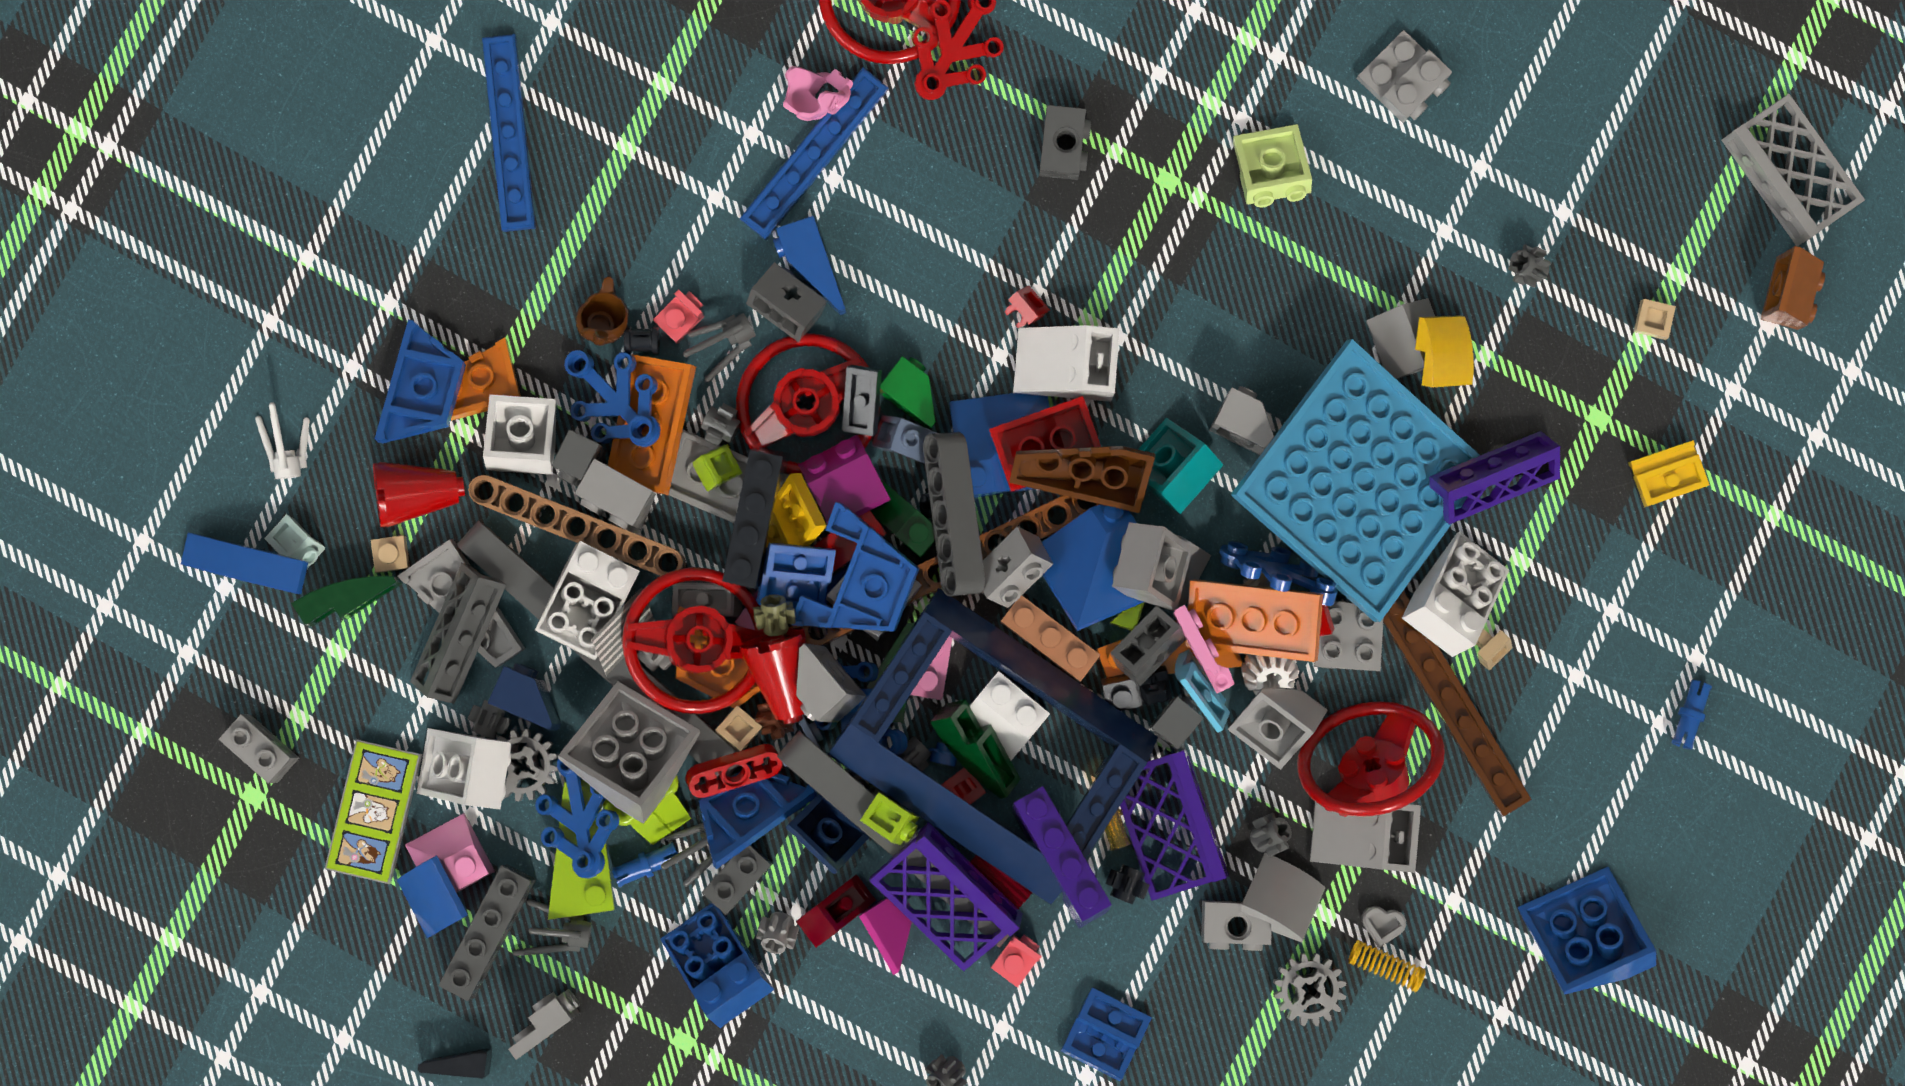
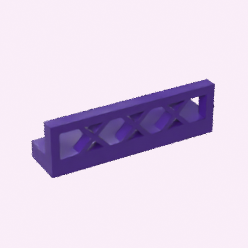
[1429,431,1560,525]

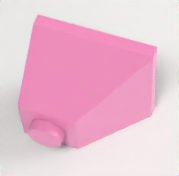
[405,813,495,893]

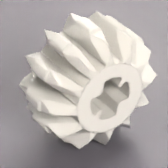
[1241,654,1299,695]

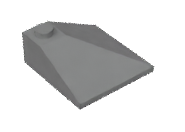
[558,681,700,824]

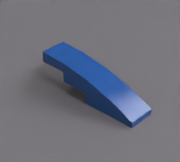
[180,532,308,594]

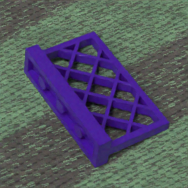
[1120,749,1229,901]
[869,822,1023,971]

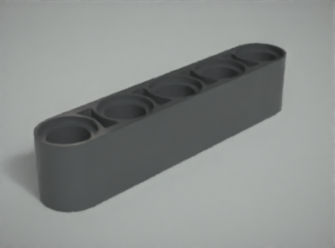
[923,432,985,596]

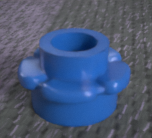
[929,742,957,767]

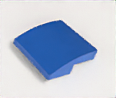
[756,542,836,608]
[397,856,468,938]
[1060,987,1152,1081]

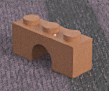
[1000,595,1100,682]

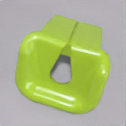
[603,775,691,845]

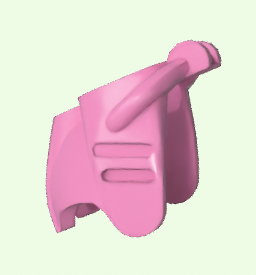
[783,66,853,121]

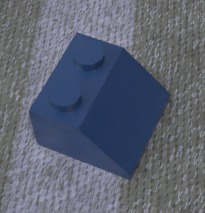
[488,663,561,730]
[785,794,870,874]

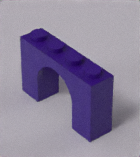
[1012,786,1112,928]

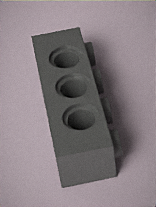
[438,864,537,1001]

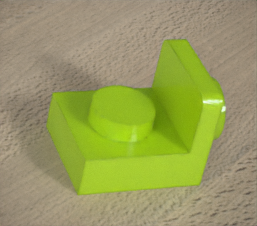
[860,792,919,845]

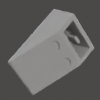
[1310,802,1421,873]

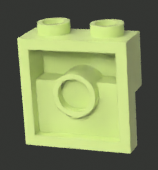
[1233,124,1312,207]

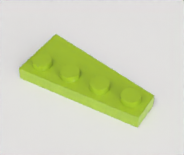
[548,780,615,920]

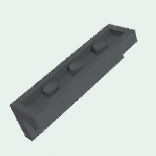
[410,562,506,704]

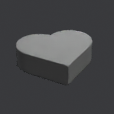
[1362,906,1406,948]

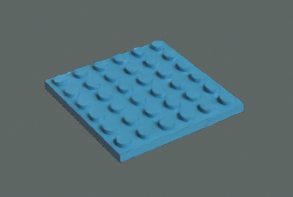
[1231,339,1480,622]

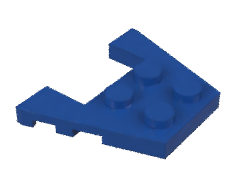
[791,502,919,631]

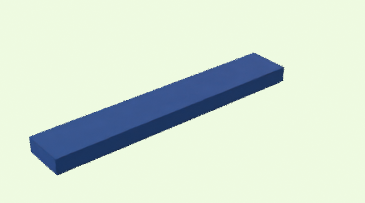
[482,34,536,232]
[740,68,889,240]

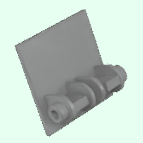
[1314,602,1384,671]

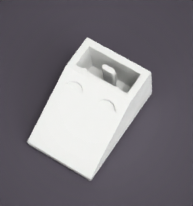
[1013,325,1120,402]
[1402,531,1509,657]
[535,541,640,660]

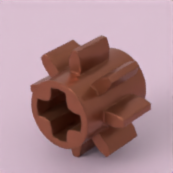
[755,703,794,740]

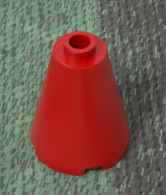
[373,462,465,528]
[739,628,806,724]

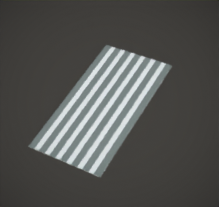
[591,588,655,676]

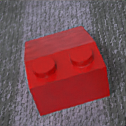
[989,396,1101,492]

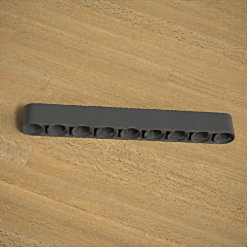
[777,731,1009,947]

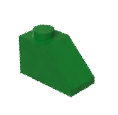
[880,356,935,430]

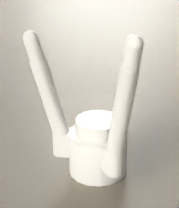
[255,402,310,479]

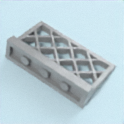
[1721,94,1865,246]

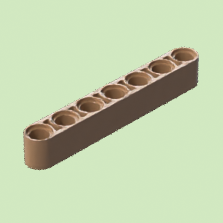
[468,475,686,576]

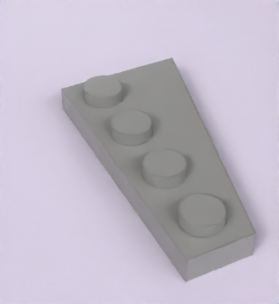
[397,539,525,668]

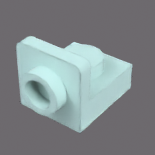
[264,514,325,569]

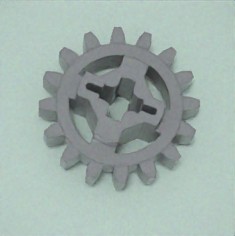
[498,729,559,801]
[1273,953,1346,1026]

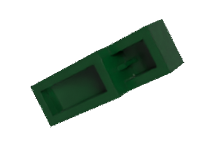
[291,576,403,627]
[930,699,1021,799]

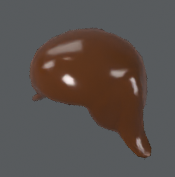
[576,276,629,346]

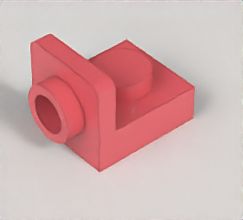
[653,289,705,344]
[991,935,1042,988]

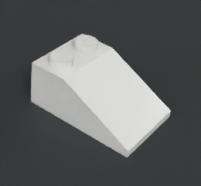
[417,728,511,809]

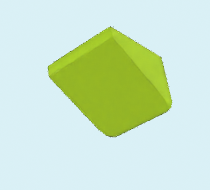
[693,444,742,491]
[1110,602,1144,631]

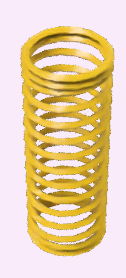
[1348,940,1426,993]

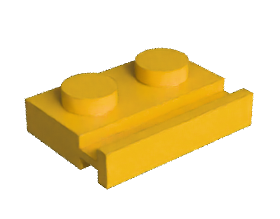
[1628,440,1710,508]

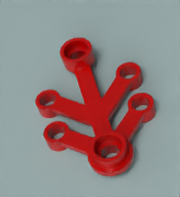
[912,0,1004,100]

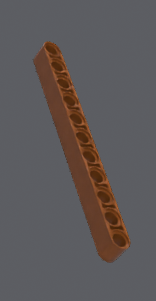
[785,495,1099,646]

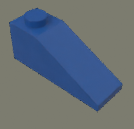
[773,216,846,315]

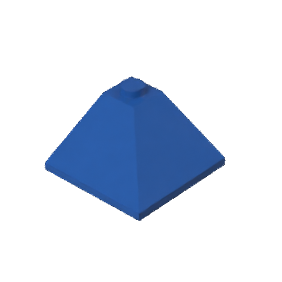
[949,393,1049,498]
[1042,504,1143,631]
[1517,867,1656,995]

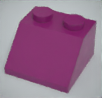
[798,435,891,523]

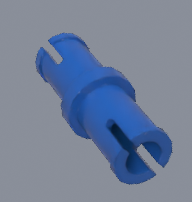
[1671,680,1712,750]
[611,842,678,888]

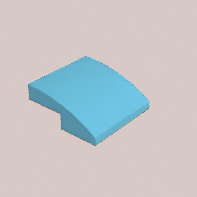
[1175,649,1230,732]

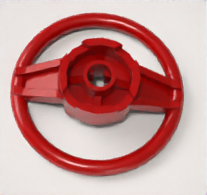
[818,0,961,64]
[736,333,880,477]
[622,567,765,714]
[1297,701,1445,817]

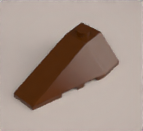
[1009,446,1155,513]

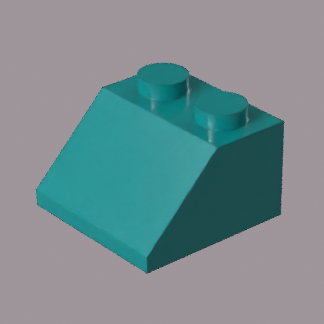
[1138,418,1224,514]

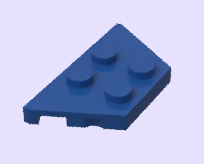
[375,319,466,443]
[699,763,817,870]

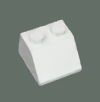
[483,395,556,475]
[970,671,1050,760]

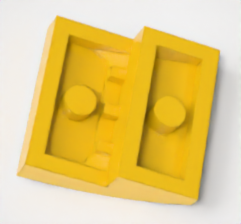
[1415,316,1474,387]
[766,473,827,547]

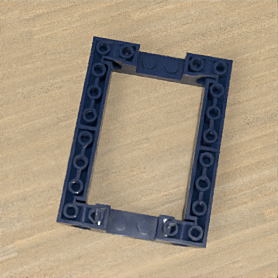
[827,588,1158,905]

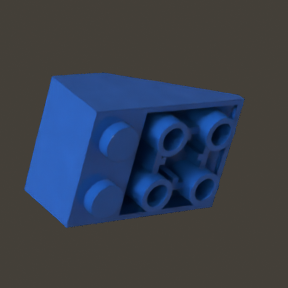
[660,903,775,1028]

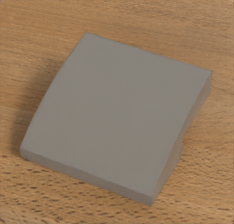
[1240,853,1325,943]

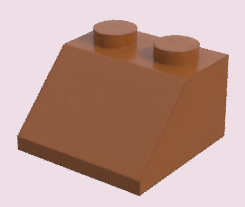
[1760,246,1825,330]

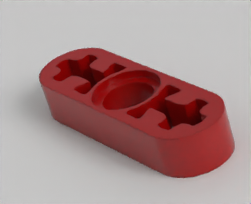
[685,744,782,798]

